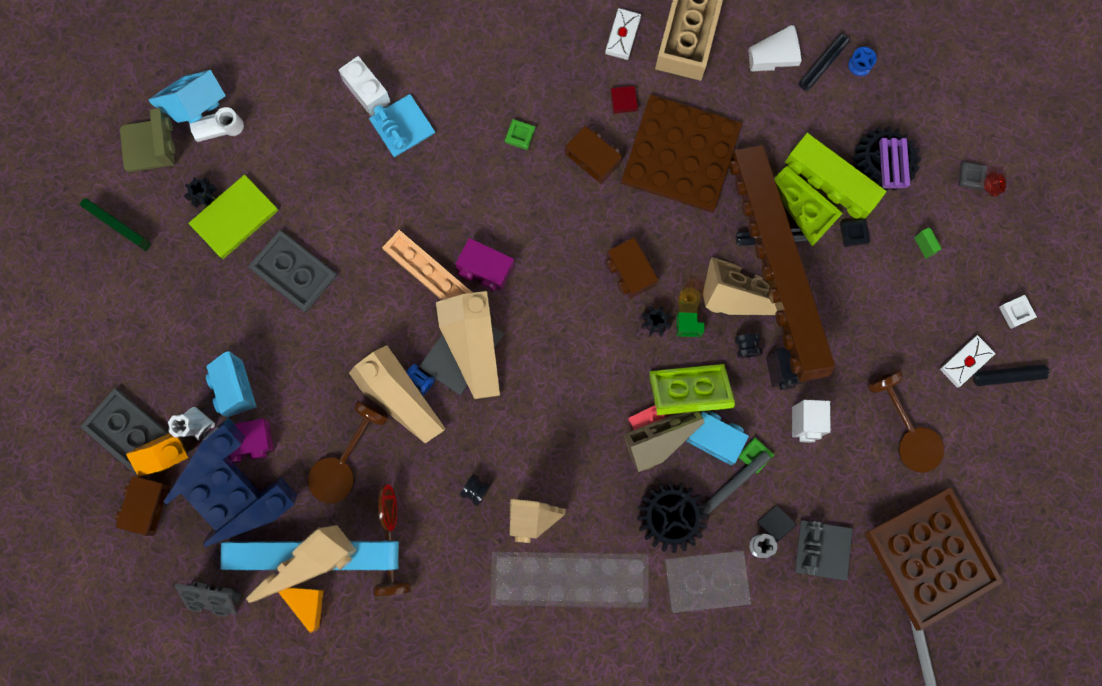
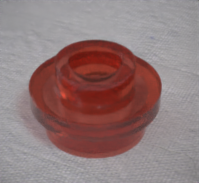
[984,172,1006,197]

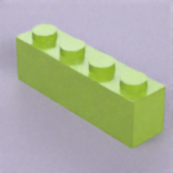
[785,133,887,219]

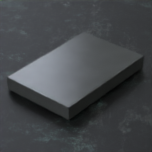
[248,229,338,313]
[419,325,504,396]
[80,387,169,475]

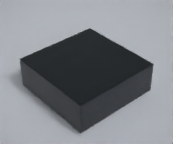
[840,219,870,247]

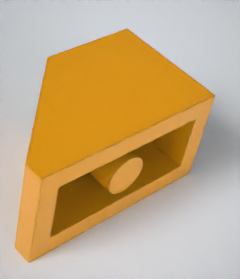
[126,433,188,477]

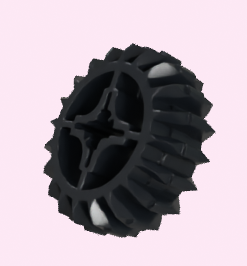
[852,126,921,191]
[637,481,708,553]

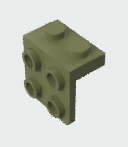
[120,108,175,172]

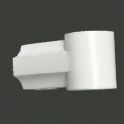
[190,107,244,142]
[168,407,215,441]

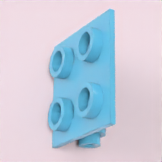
[369,94,435,157]

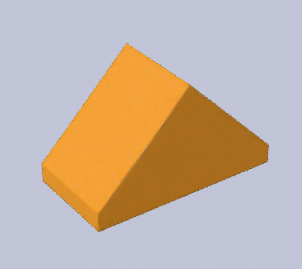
[278,587,324,633]

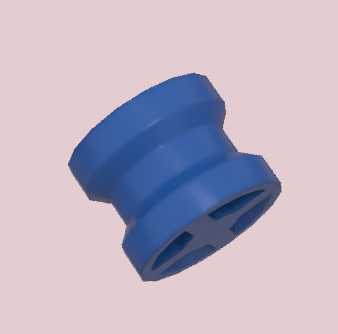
[848,47,877,76]

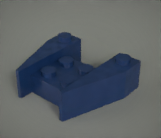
[164,418,297,547]

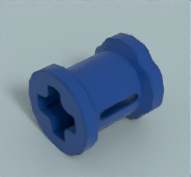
[406,364,435,396]

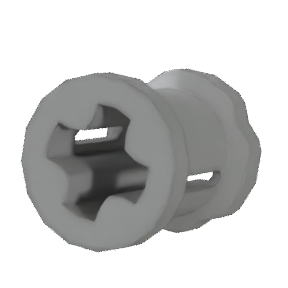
[749,534,777,558]

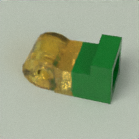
[676,287,704,337]

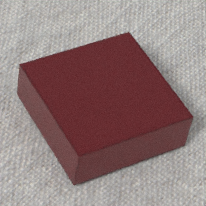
[610,86,638,114]

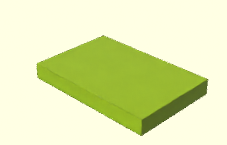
[188,174,279,259]
[649,364,735,415]

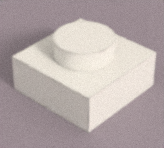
[999,295,1037,329]

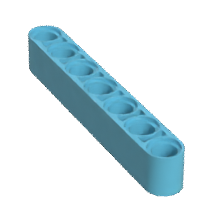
[220,541,399,570]

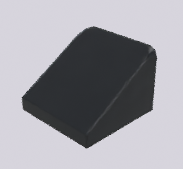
[757,505,797,542]

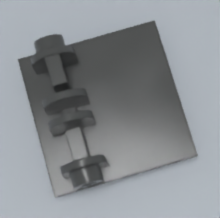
[795,520,853,581]
[175,582,241,617]

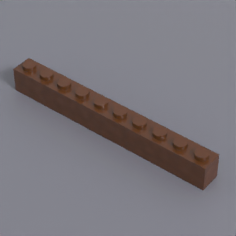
[729,145,835,382]

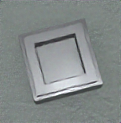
[958,162,987,191]

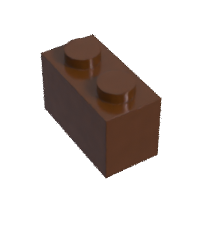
[565,126,622,185]
[605,237,658,299]
[115,476,170,536]

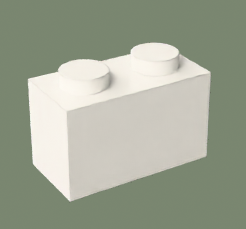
[339,56,391,117]
[792,400,830,443]

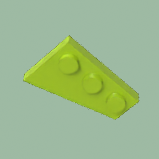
[774,166,843,247]

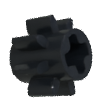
[184,177,217,208]
[641,306,671,337]

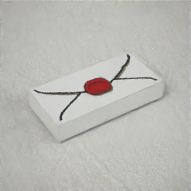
[605,8,641,60]
[940,335,995,388]

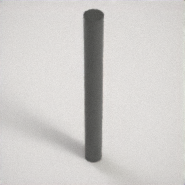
[688,451,771,525]

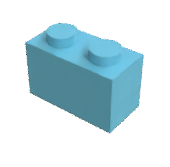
[686,411,749,465]

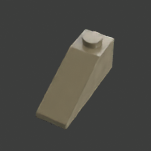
[623,411,704,472]

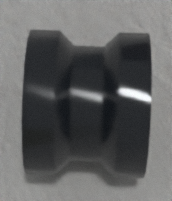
[735,333,763,359]
[460,474,491,507]

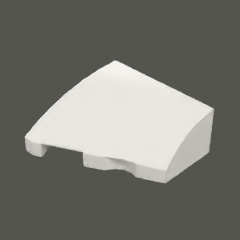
[748,25,802,71]

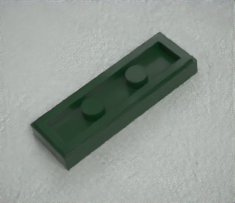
[79,198,151,252]

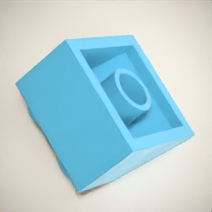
[148,70,226,123]
[206,351,257,417]

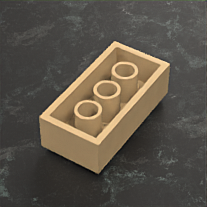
[655,0,723,81]

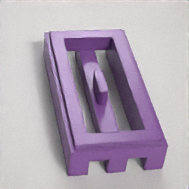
[879,138,910,188]

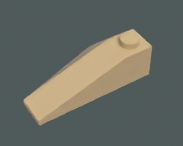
[703,257,777,315]
[436,291,500,399]
[349,345,446,443]
[510,499,566,543]
[246,525,357,603]

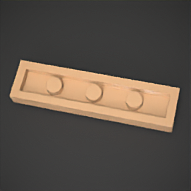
[382,230,473,300]

